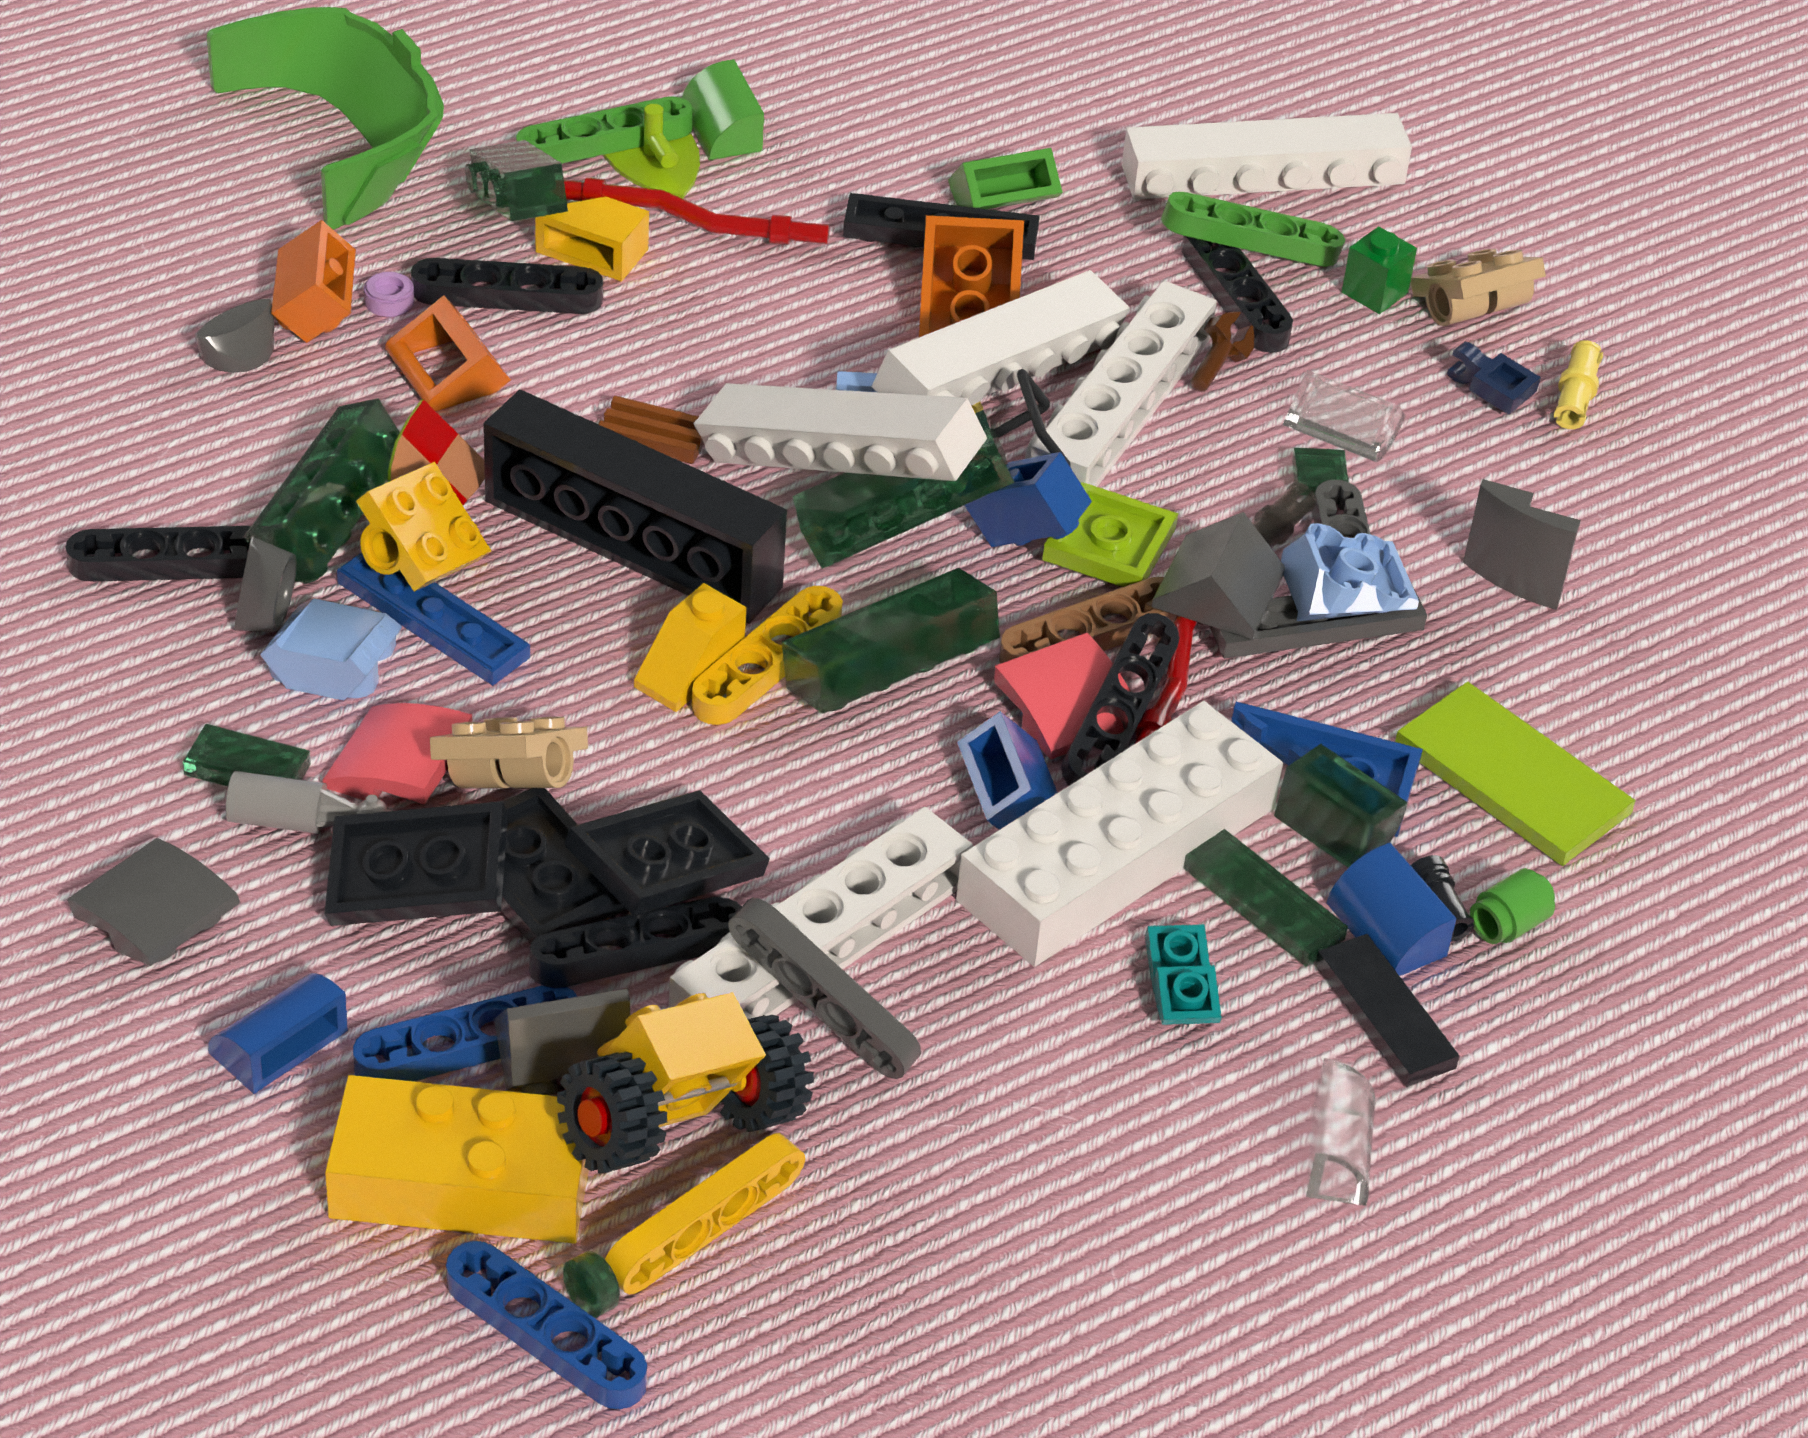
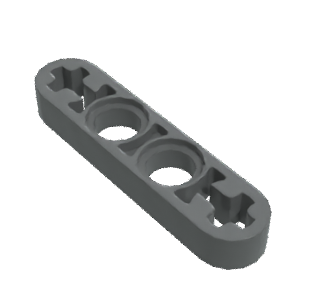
[728,898,922,1079]

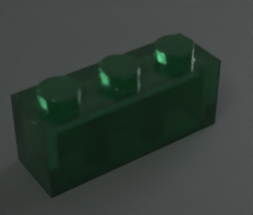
[465,140,568,221]

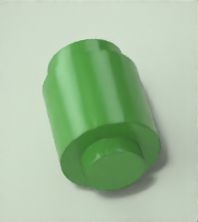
[1470,868,1555,944]

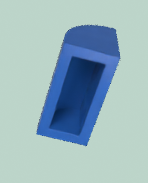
[957,711,1058,829]
[1326,843,1456,976]
[208,973,348,1094]

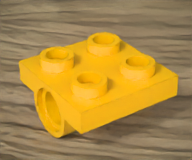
[356,462,492,592]

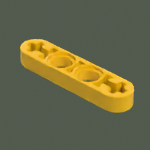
[692,586,843,725]
[603,1133,805,1295]

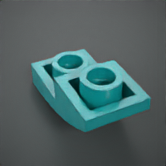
[1145,924,1222,1025]

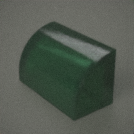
[1274,744,1408,868]

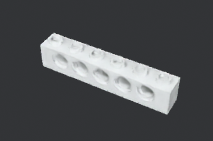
[1025,280,1217,487]
[669,807,973,1019]

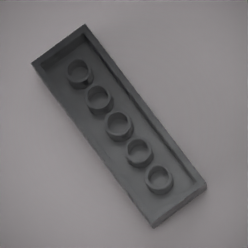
[483,389,787,624]

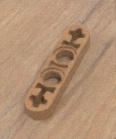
[999,577,1177,664]

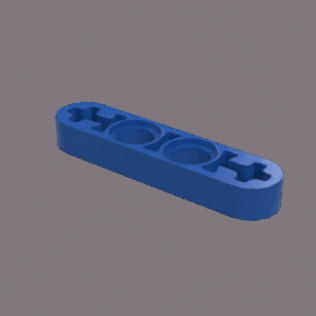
[353,985,578,1082]
[446,1241,647,1410]

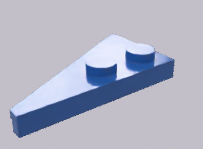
[1231,701,1423,837]

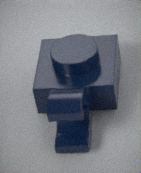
[1447,341,1541,415]

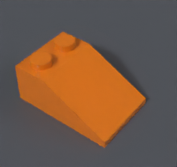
[918,215,1024,338]

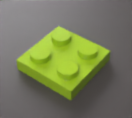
[1042,482,1178,587]

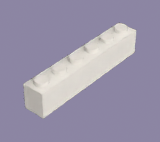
[1122,113,1412,200]
[871,270,1130,405]
[694,383,987,481]

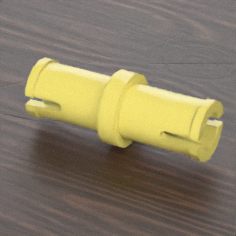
[1553,340,1603,430]

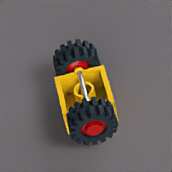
[557,992,814,1173]

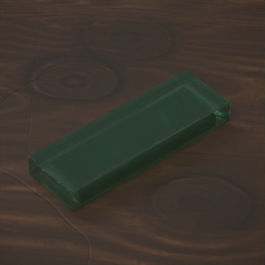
[1183,829,1348,967]

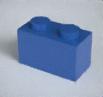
[960,452,1092,547]

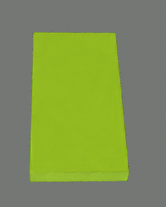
[1395,681,1636,866]

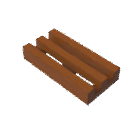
[599,395,704,464]

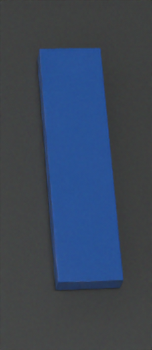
[337,552,530,686]

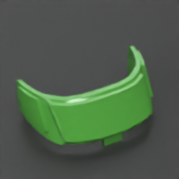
[207,7,444,230]

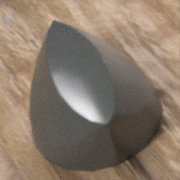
[195,299,274,373]
[234,536,297,632]

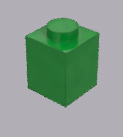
[1341,226,1417,315]

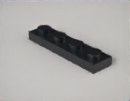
[843,193,1040,260]

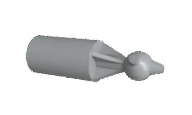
[226,771,393,834]

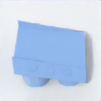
[1281,523,1419,621]
[260,598,402,701]

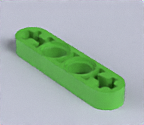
[516,96,693,168]
[1161,191,1345,267]

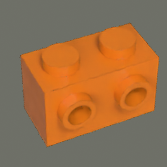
[271,220,356,343]

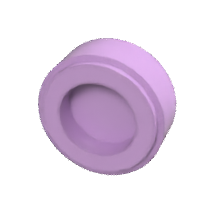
[364,272,414,317]

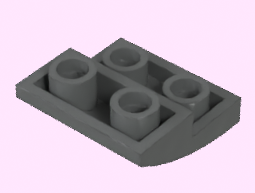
[1463,479,1581,610]
[67,838,240,966]

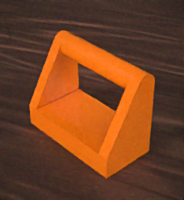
[385,295,511,411]

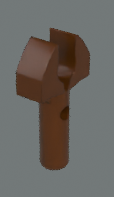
[1190,312,1254,392]

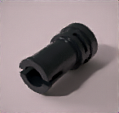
[1411,855,1474,942]

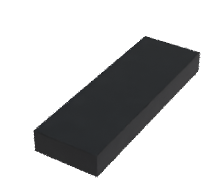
[1315,934,1460,1087]

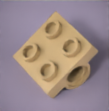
[1411,249,1546,326]
[430,717,588,789]

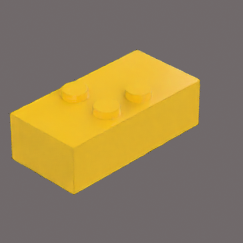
[325,1075,589,1244]

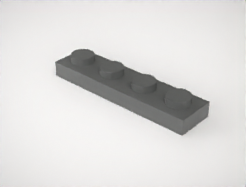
[1209,581,1427,659]

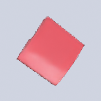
[994,633,1131,759]
[323,703,472,805]

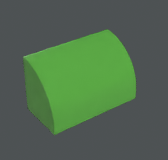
[682,59,764,160]
[948,148,1063,209]

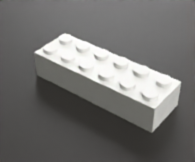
[956,701,1283,968]

